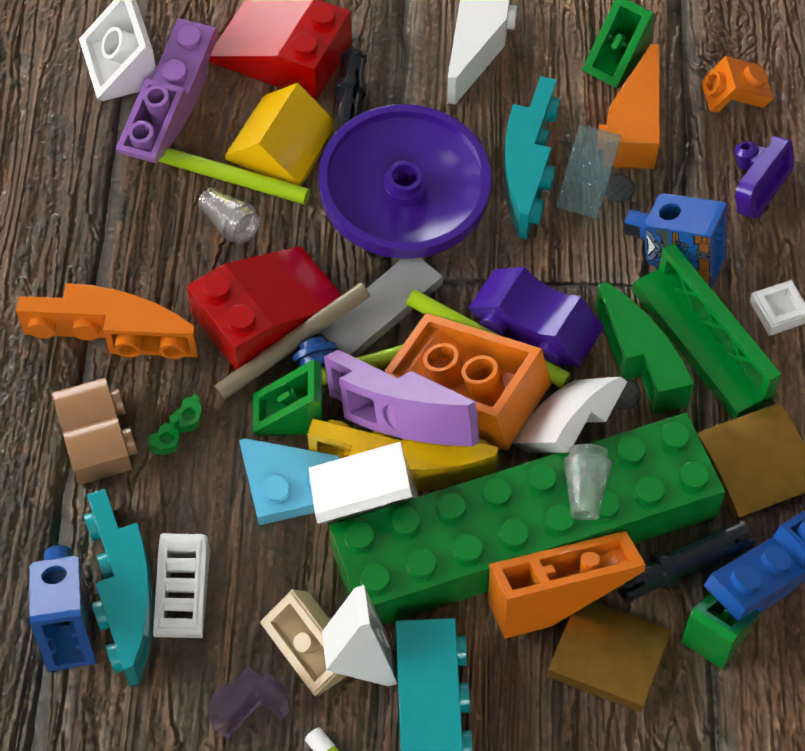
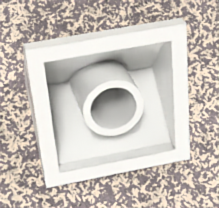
[79,0,156,101]
[308,442,419,523]

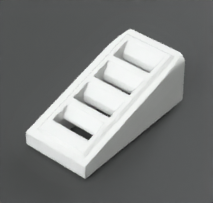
[153,533,211,638]

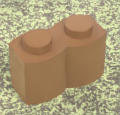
[52,377,138,486]

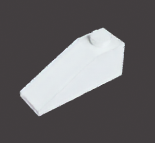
[447,0,517,104]

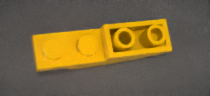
[307,419,499,491]

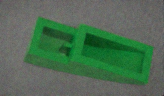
[594,282,694,415]

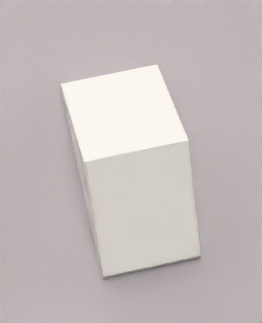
[322,585,398,687]

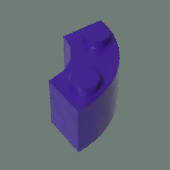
[468,267,604,367]

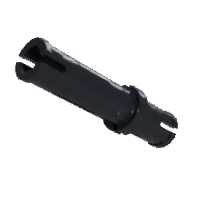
[331,49,367,138]
[617,519,754,604]

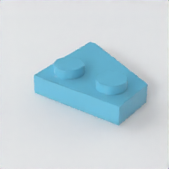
[239,438,339,526]

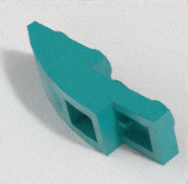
[504,76,561,240]
[83,489,154,687]

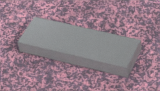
[318,258,443,358]

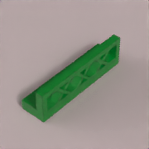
[632,243,781,419]

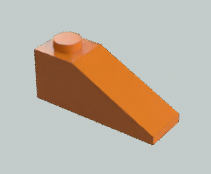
[597,44,660,169]
[488,531,646,639]

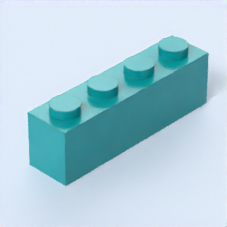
[396,618,473,751]

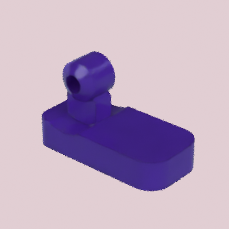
[735,136,794,219]

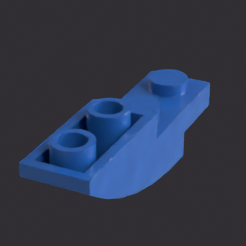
[704,511,805,621]

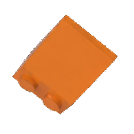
[384,313,552,451]

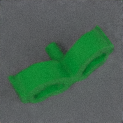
[149,394,202,455]

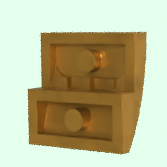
[697,403,805,519]
[547,601,672,713]

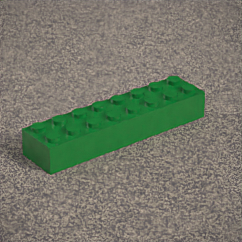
[329,412,725,626]

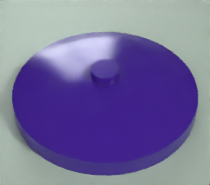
[319,104,491,259]

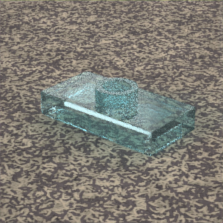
[555,124,622,219]

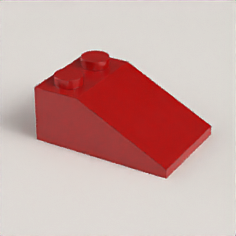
[208,0,352,101]
[186,246,342,370]

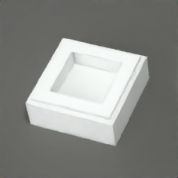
[750,280,805,336]

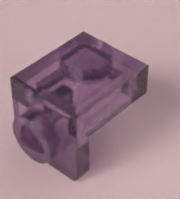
[208,666,289,740]

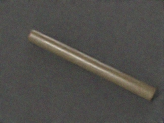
[214,282,371,400]

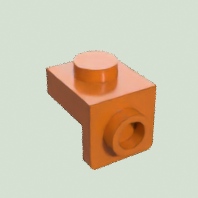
[701,56,774,113]

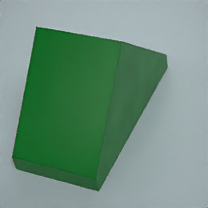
[582,0,655,88]
[253,359,324,436]
[681,594,762,670]

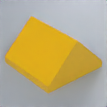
[225,83,333,186]

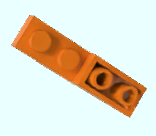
[16,283,199,359]

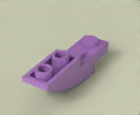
[115,18,218,163]
[324,350,479,446]

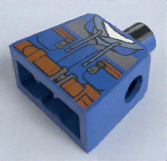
[623,193,727,288]
[29,545,97,672]

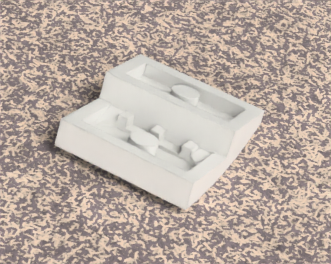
[513,377,627,453]

